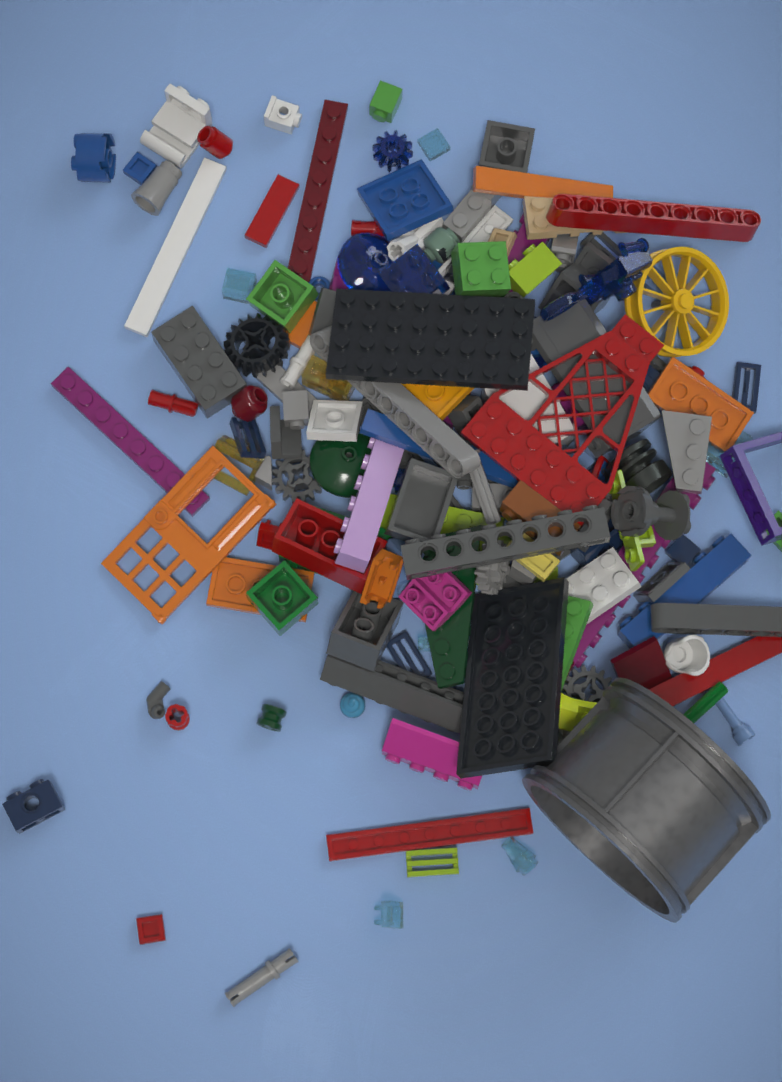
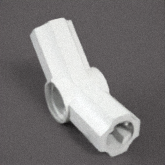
[386,217,444,261]

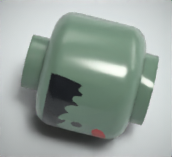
[423,227,460,264]

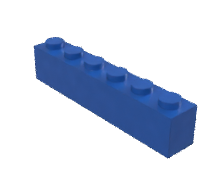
[618,533,752,649]

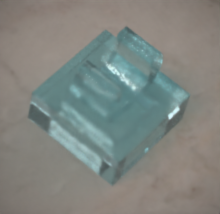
[374,901,403,929]

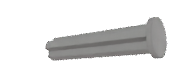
[469,450,501,525]

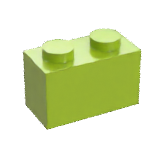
[509,242,562,297]

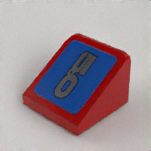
[592,456,610,484]

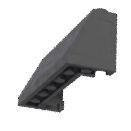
[531,292,662,459]

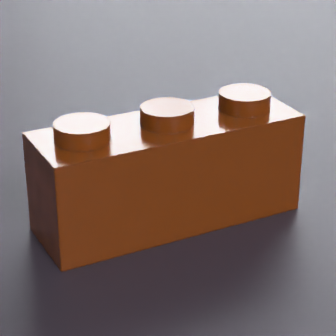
[500,480,581,556]

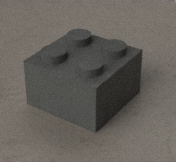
[479,120,535,173]

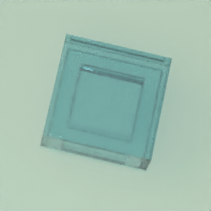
[417,128,450,161]

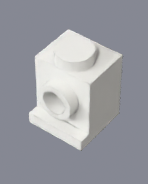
[264,95,302,135]

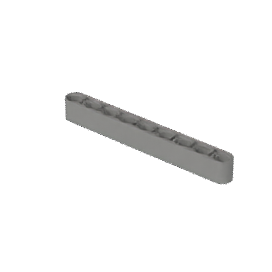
[310,325,481,478]

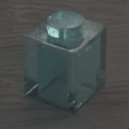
[222,268,258,304]

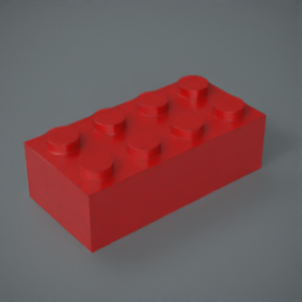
[272,498,388,594]

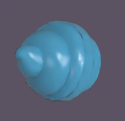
[340,693,365,718]

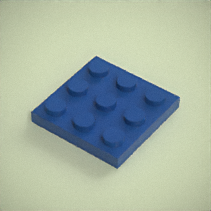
[357,159,454,241]

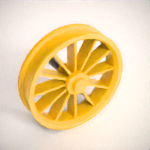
[624,247,729,357]

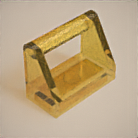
[214,435,266,496]

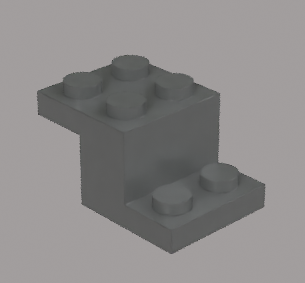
[538,242,628,314]

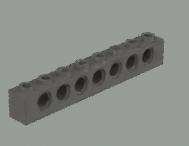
[400,505,610,580]

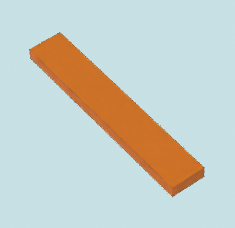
[473,166,613,199]

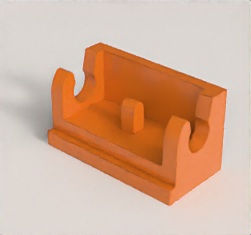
[360,548,404,609]

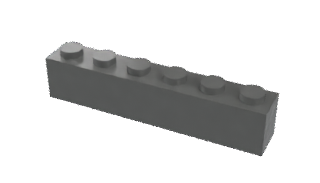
[320,654,464,733]

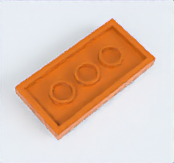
[647,357,754,453]
[206,557,315,623]

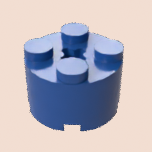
[71,133,116,182]

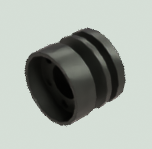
[605,438,673,494]

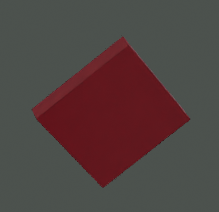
[610,636,672,690]

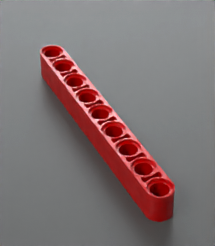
[546,194,761,242]

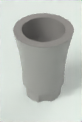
[131,160,182,216]

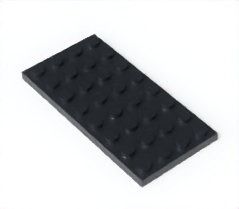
[326,289,535,391]
[456,577,569,779]

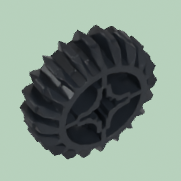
[224,313,290,378]

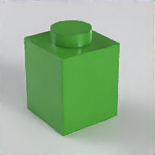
[369,80,403,123]

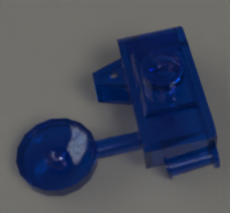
[540,238,653,322]

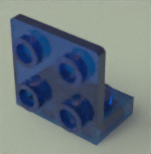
[379,244,450,294]

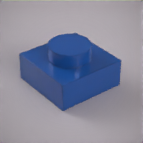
[123,152,157,185]

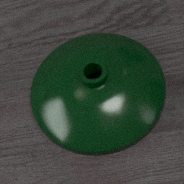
[309,430,371,498]

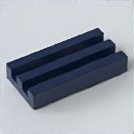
[732,362,761,414]
[230,417,266,458]
[386,631,432,678]

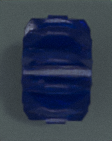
[372,130,413,172]

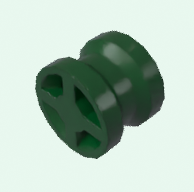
[256,704,287,732]

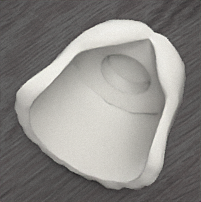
[663,634,710,676]

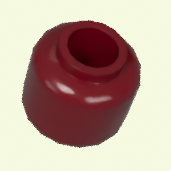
[231,385,268,422]

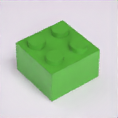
[451,241,511,298]
[246,260,319,333]

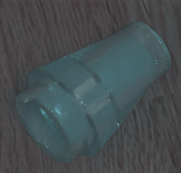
[501,836,538,876]

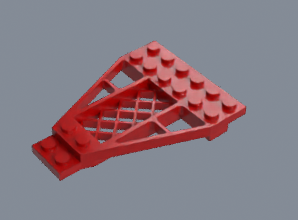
[460,314,664,526]

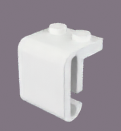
[140,84,212,169]

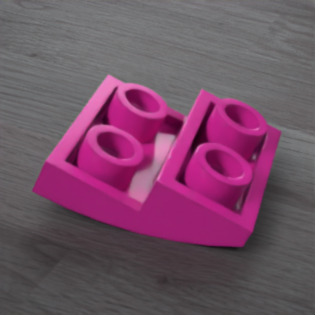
[398,572,472,631]

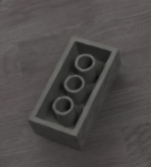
[151,306,247,419]

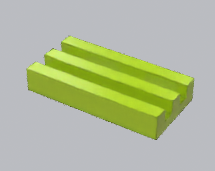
[406,848,459,878]

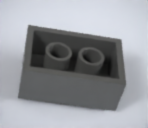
[326,591,404,672]

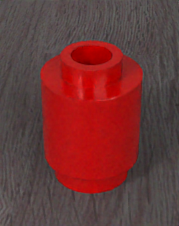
[197,126,233,159]

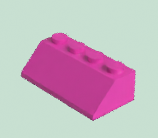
[382,718,483,791]

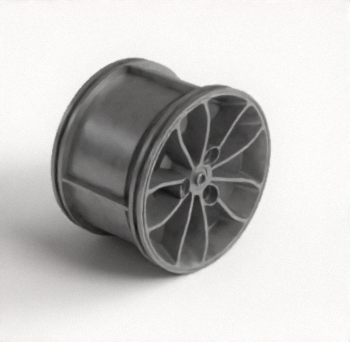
[522,678,771,923]

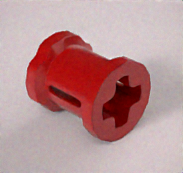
[165,704,190,731]

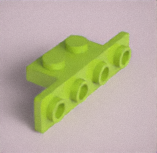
[609,470,656,571]

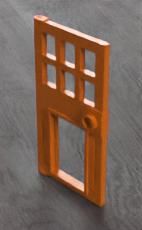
[101,446,277,625]

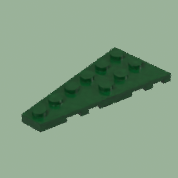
[423,525,482,689]

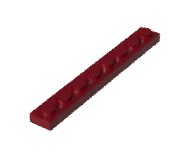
[288,100,348,283]

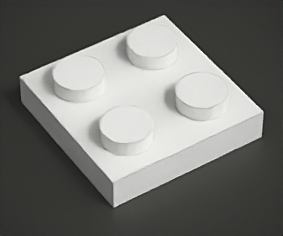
[306,400,363,442]

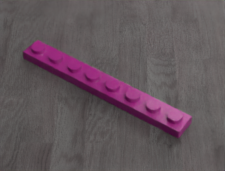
[51,367,210,517]

